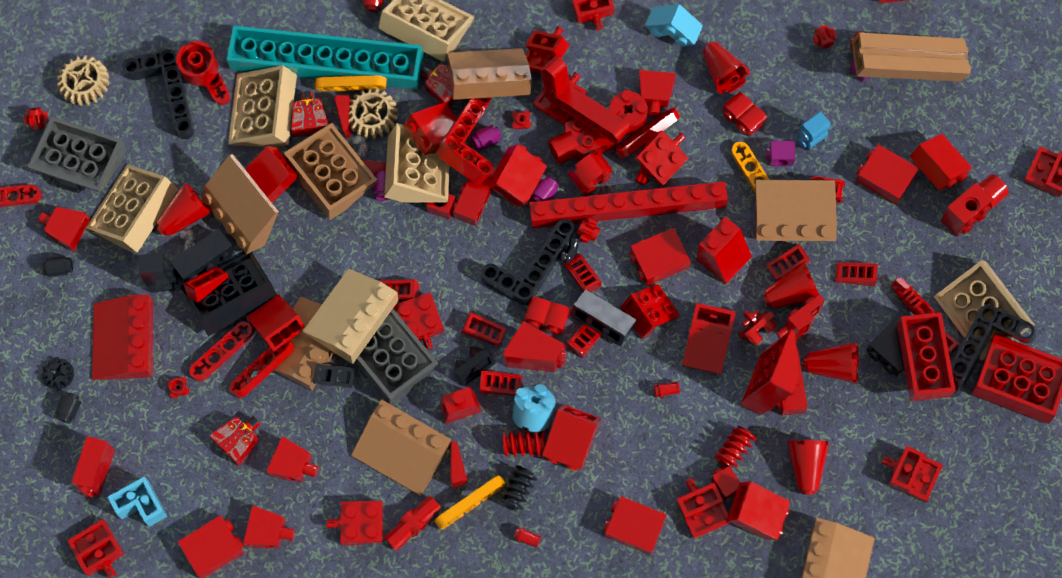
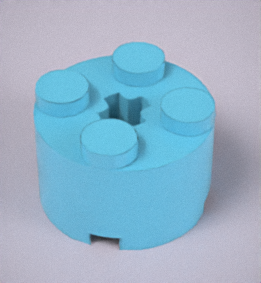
[512,384,555,432]

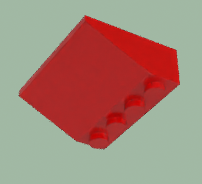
[92,294,154,380]
[740,329,799,415]
[972,334,1062,424]

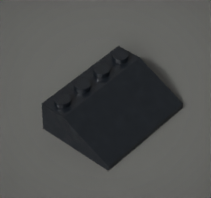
[181,252,277,336]

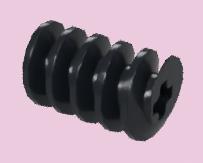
[498,465,538,511]

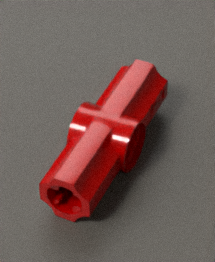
[384,495,442,551]

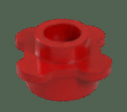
[512,111,532,130]
[167,377,190,399]

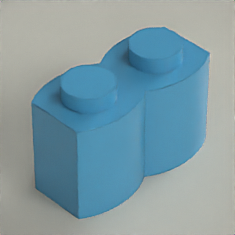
[797,112,831,150]

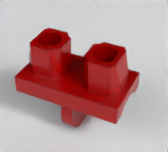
[738,310,777,346]

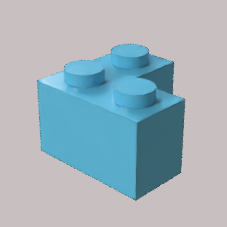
[645,4,703,46]
[108,476,168,527]

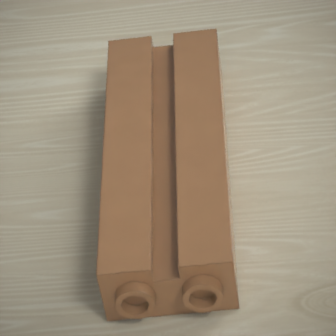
[852,33,971,81]

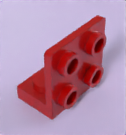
[620,284,680,339]

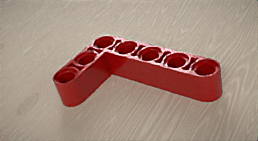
[541,56,631,144]
[437,97,493,184]

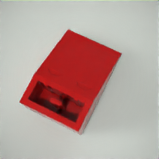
[682,303,736,375]

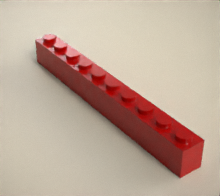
[530,181,728,229]

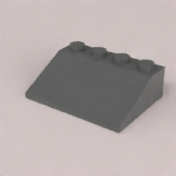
[28,117,127,192]
[355,309,438,405]

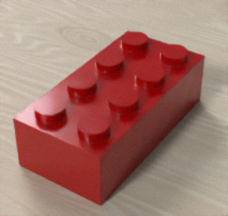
[897,312,956,402]

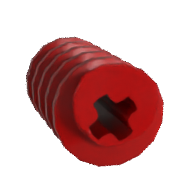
[714,426,757,468]
[503,431,544,457]

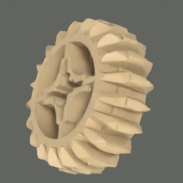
[57,55,109,107]
[348,88,398,140]

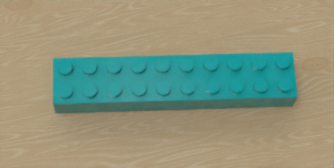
[227,25,424,90]

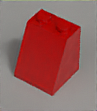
[696,216,752,285]
[502,321,567,372]
[542,404,602,471]

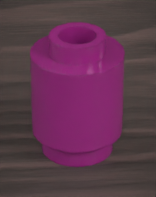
[471,125,502,150]
[373,171,390,201]
[531,177,558,202]

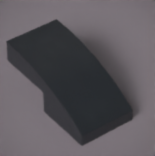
[313,363,356,388]

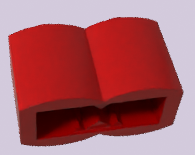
[723,92,767,137]
[525,296,570,335]

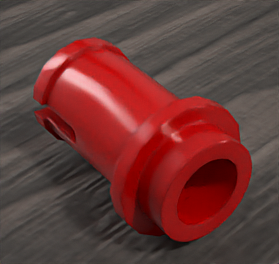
[654,381,680,399]
[514,527,541,548]

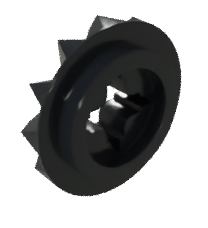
[41,358,74,390]

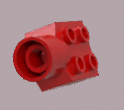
[548,118,618,165]
[941,174,1009,237]

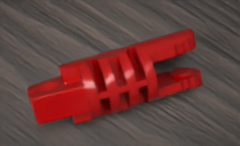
[891,277,935,315]

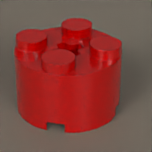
[176,41,218,86]
[609,90,648,135]
[567,151,613,195]

